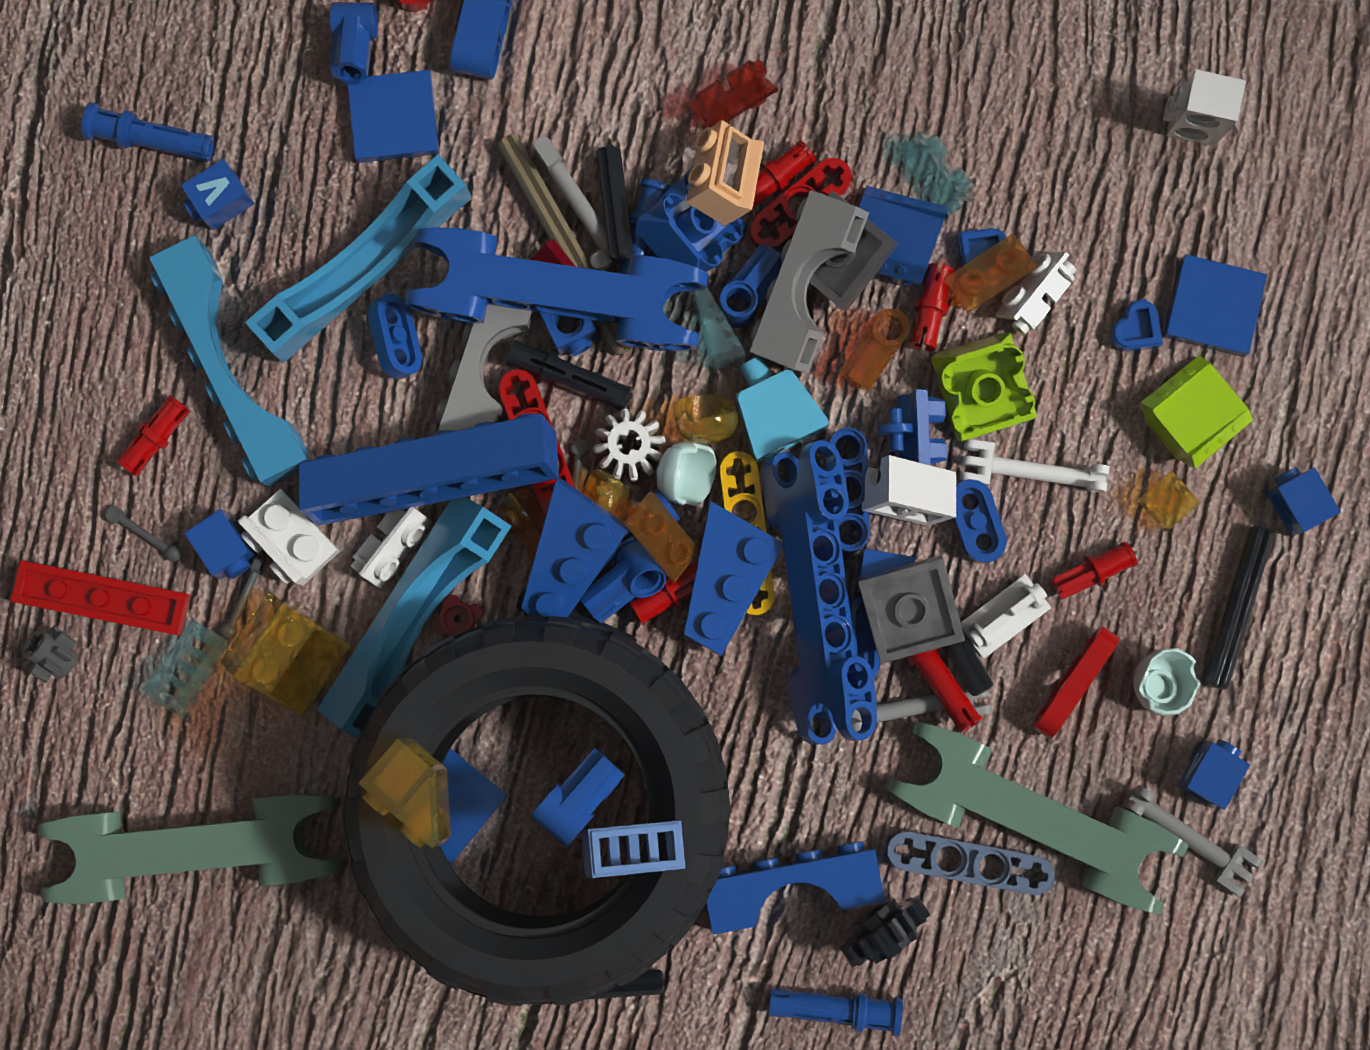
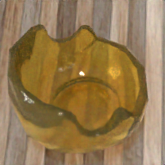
[673,394,739,445]
[582,469,628,521]

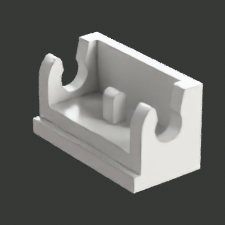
[862,455,956,526]

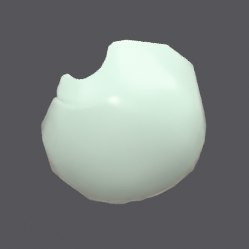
[656,441,717,506]
[1133,648,1200,716]

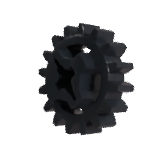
[840,895,931,967]

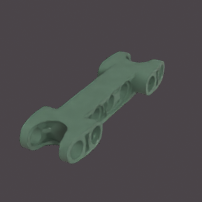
[885,721,1189,915]
[37,794,341,904]

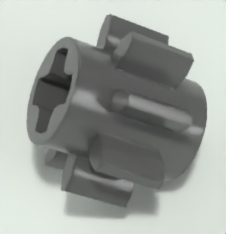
[22,626,78,683]

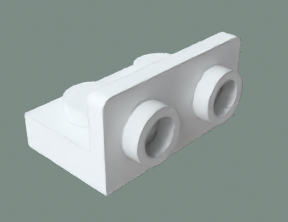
[238,488,340,586]

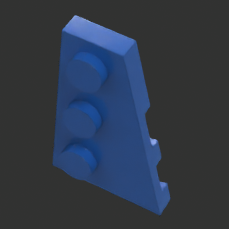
[521,478,630,617]
[683,501,783,656]

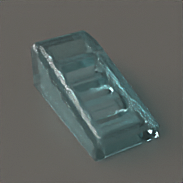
[691,287,746,370]
[143,620,229,719]

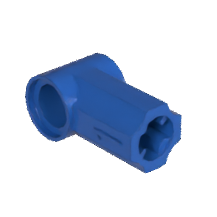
[330,2,378,84]
[719,244,783,328]
[581,541,666,623]
[531,748,625,848]

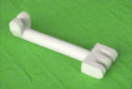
[959,439,1110,493]

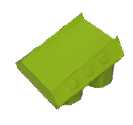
[931,333,1037,441]
[1141,355,1253,469]

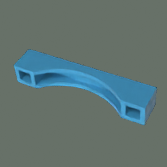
[245,154,472,363]
[149,235,312,487]
[317,497,511,738]

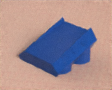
[635,167,747,272]
[859,186,948,287]

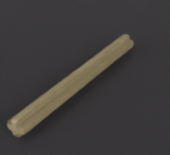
[498,134,633,356]

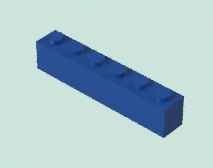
[299,413,559,526]

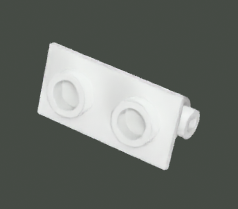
[995,251,1076,335]
[351,507,432,589]
[960,574,1051,659]

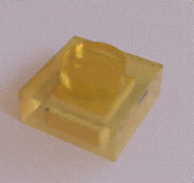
[1137,470,1200,532]

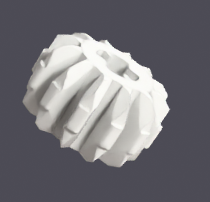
[593,409,666,482]

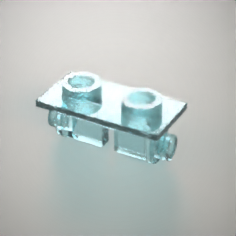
[900,131,975,217]

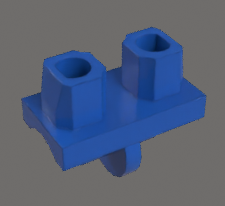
[878,389,947,466]

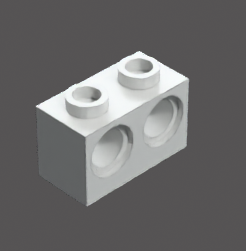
[1163,69,1246,147]

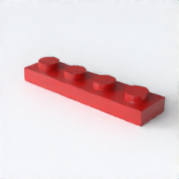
[10,560,191,636]

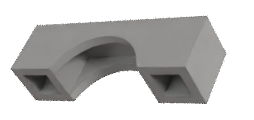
[749,190,869,373]
[435,305,537,431]

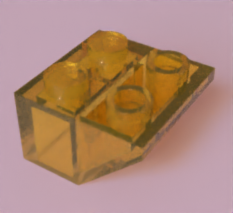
[220,591,351,717]
[358,738,451,849]

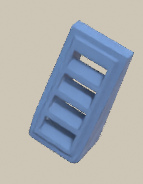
[582,821,685,878]

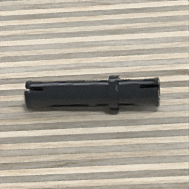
[506,339,633,411]

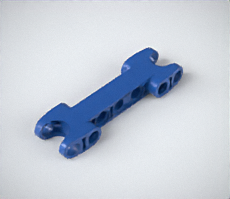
[405,227,709,351]
[762,440,877,745]

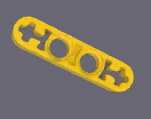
[720,451,775,616]

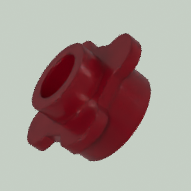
[433,595,483,636]

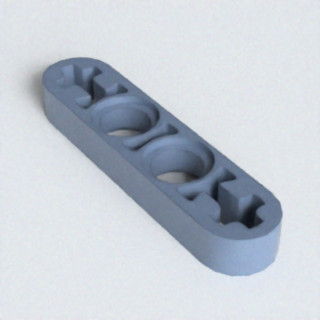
[886,831,1055,895]

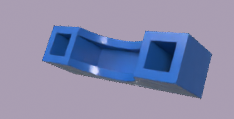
[707,841,885,935]

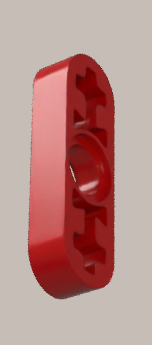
[750,158,852,251]
[1031,625,1120,739]

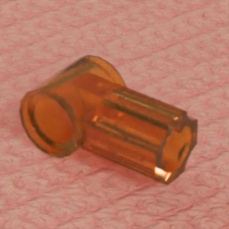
[838,309,910,393]

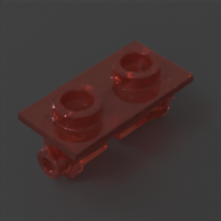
[688,59,778,129]

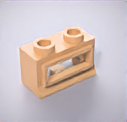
[686,120,764,226]

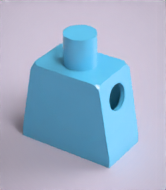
[735,356,830,464]

